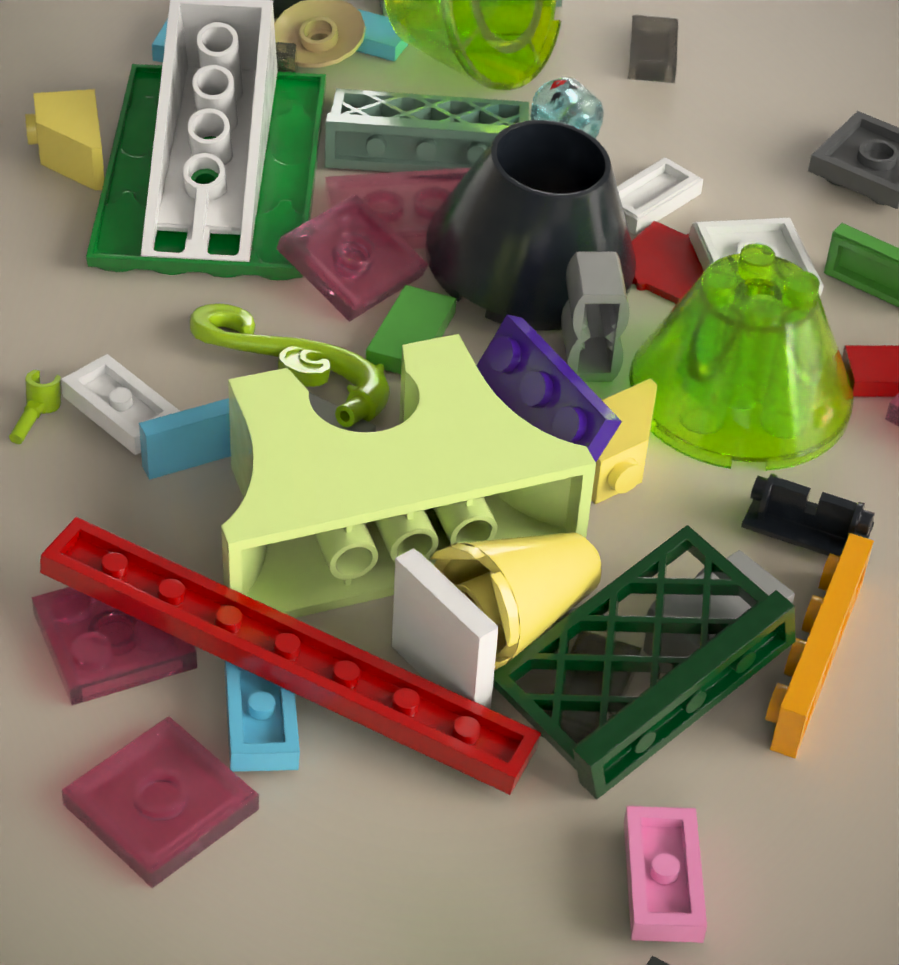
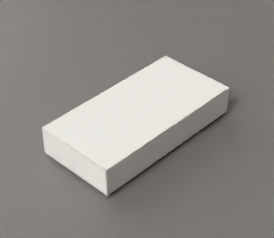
[617,157,703,235]

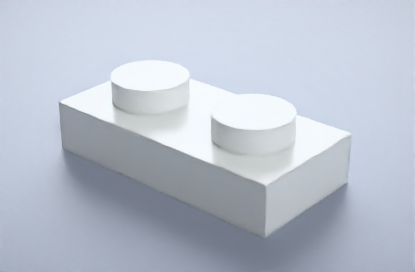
[61,354,180,455]

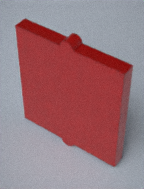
[632,220,707,305]

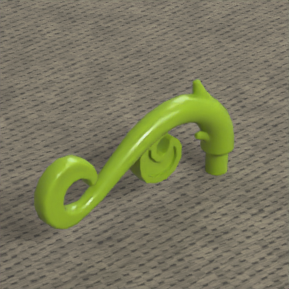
[189,304,390,427]

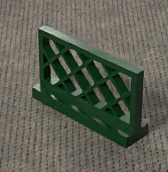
[493,525,796,800]

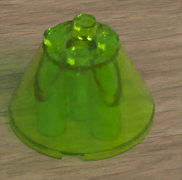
[629,244,854,471]

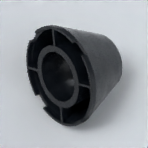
[425,120,636,331]

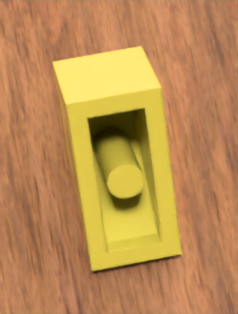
[25,89,104,191]
[591,379,657,504]

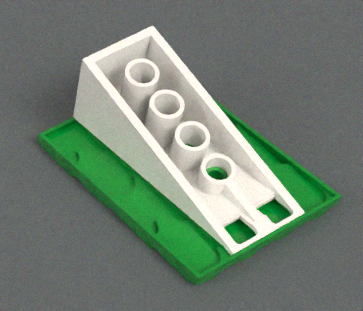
[86,0,326,281]

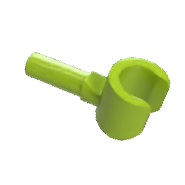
[9,370,61,444]

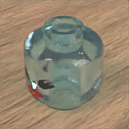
[530,77,604,138]

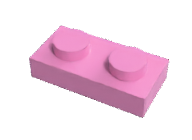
[624,806,707,943]

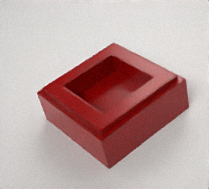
[841,345,899,397]

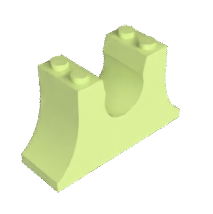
[221,334,596,618]

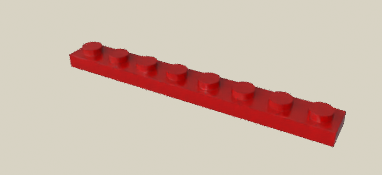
[40,517,541,795]

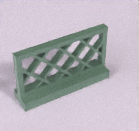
[325,88,529,177]

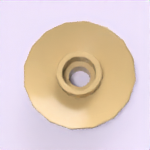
[274,0,366,68]

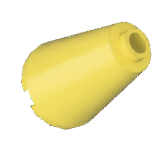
[430,532,601,670]

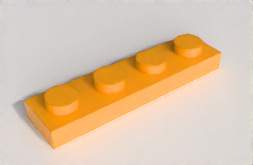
[765,533,874,758]

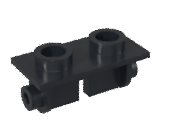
[741,473,875,556]

